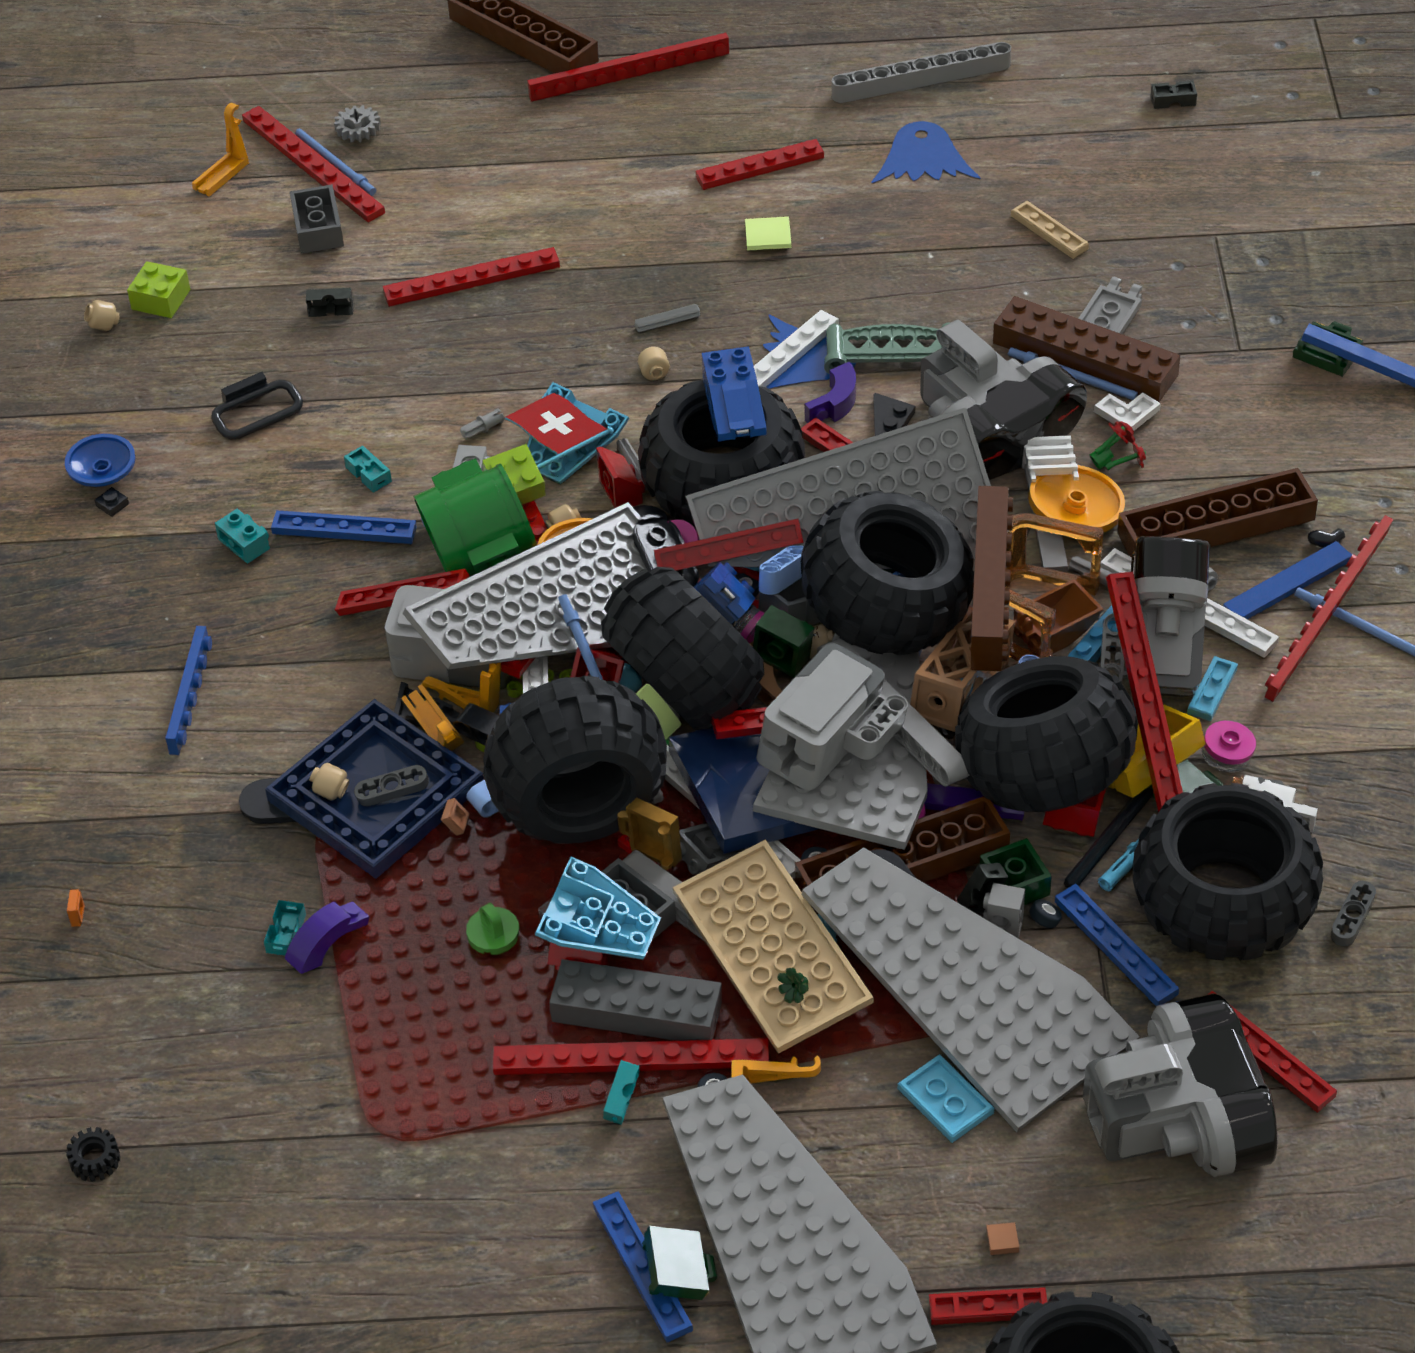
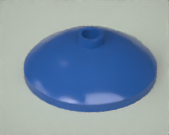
[65,434,136,487]

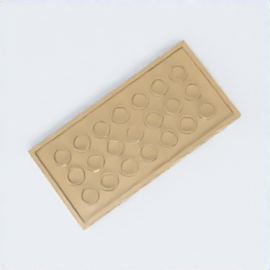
[672,839,874,1053]

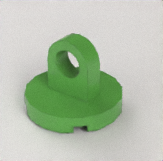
[466,903,520,955]

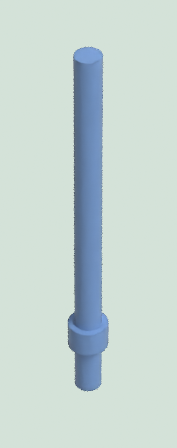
[295,128,376,196]
[1008,347,1138,400]
[1294,587,1415,657]
[558,594,603,680]

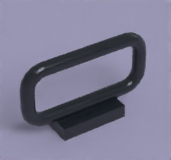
[211,372,303,440]

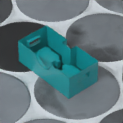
[344,445,392,493]
[264,900,306,956]
[603,1060,639,1125]

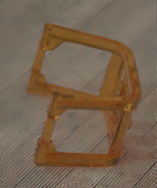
[1005,513,1104,662]

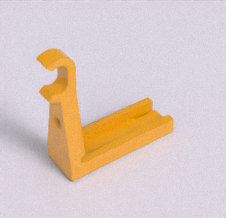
[192,103,249,197]
[421,662,501,713]
[401,684,464,751]
[732,1055,821,1084]

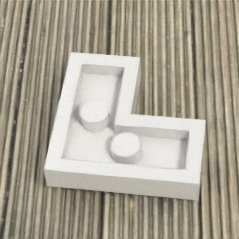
[1094,392,1161,431]

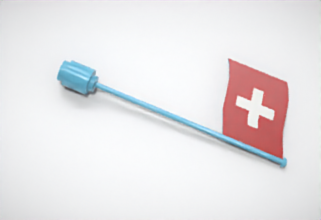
[421,393,614,527]

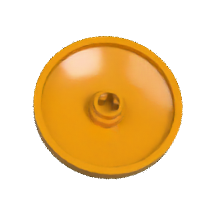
[1028,465,1125,535]

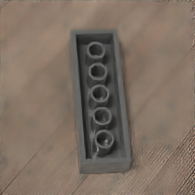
[549,959,722,1041]

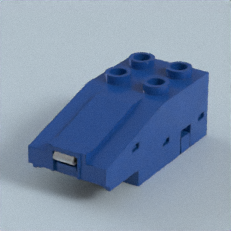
[702,346,767,442]
[694,561,755,624]

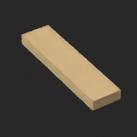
[1011,201,1089,259]

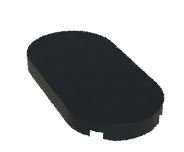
[632,514,699,587]
[239,778,296,824]

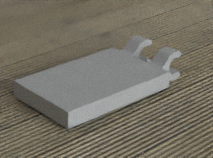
[1078,276,1142,334]

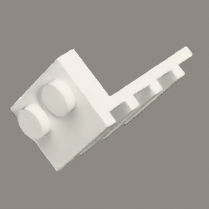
[1022,436,1079,482]

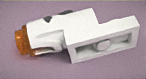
[1232,775,1318,833]

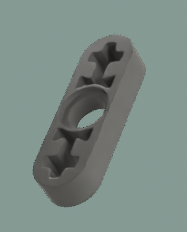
[354,765,429,806]
[1331,881,1376,946]

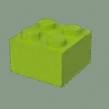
[127,261,191,318]
[482,444,546,505]

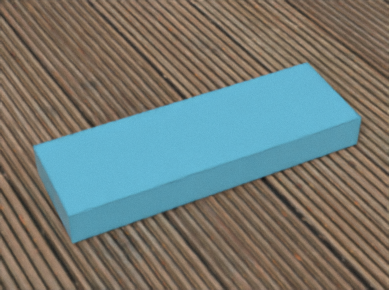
[1187,656,1238,721]

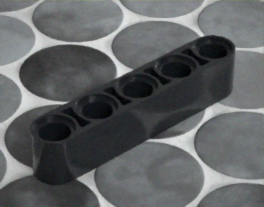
[453,703,500,746]

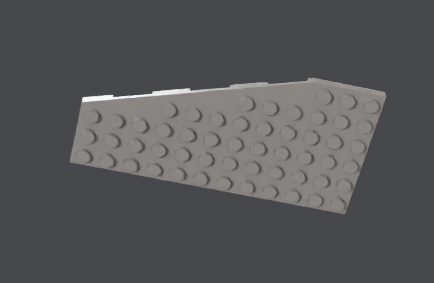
[686,407,991,569]
[403,502,646,669]
[753,633,927,850]
[801,847,1140,1132]
[663,1075,937,1353]

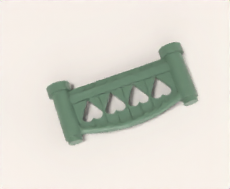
[824,322,949,374]

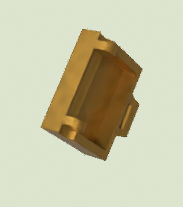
[617,798,682,870]

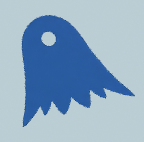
[871,121,981,183]
[763,315,856,389]

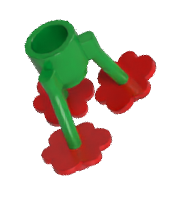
[1089,421,1146,470]

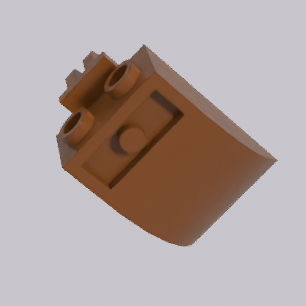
[1013,579,1104,658]

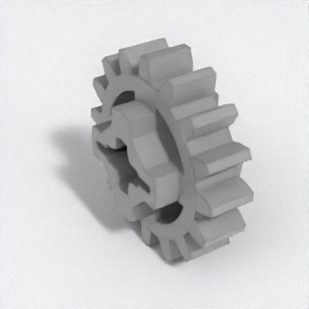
[334,105,381,142]

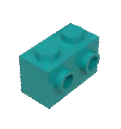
[215,508,270,564]

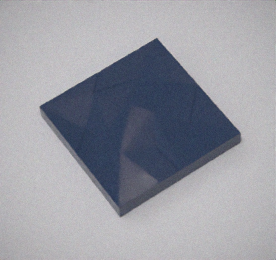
[265,699,484,879]
[669,727,819,854]

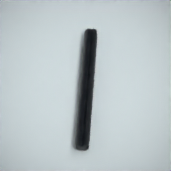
[1064,785,1154,888]

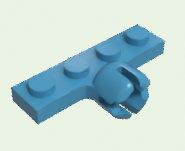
[1068,605,1118,663]

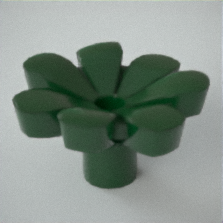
[777,968,809,1004]

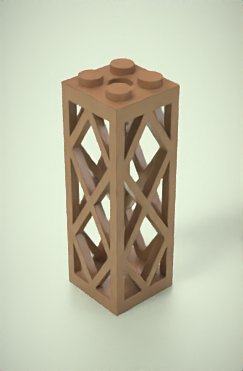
[910,607,1015,732]

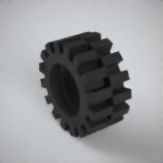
[66,1127,120,1182]

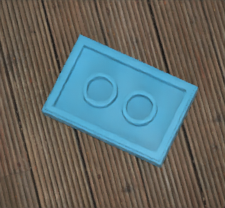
[897,1054,994,1143]

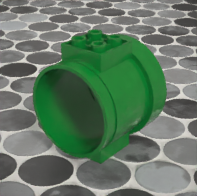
[413,458,537,577]

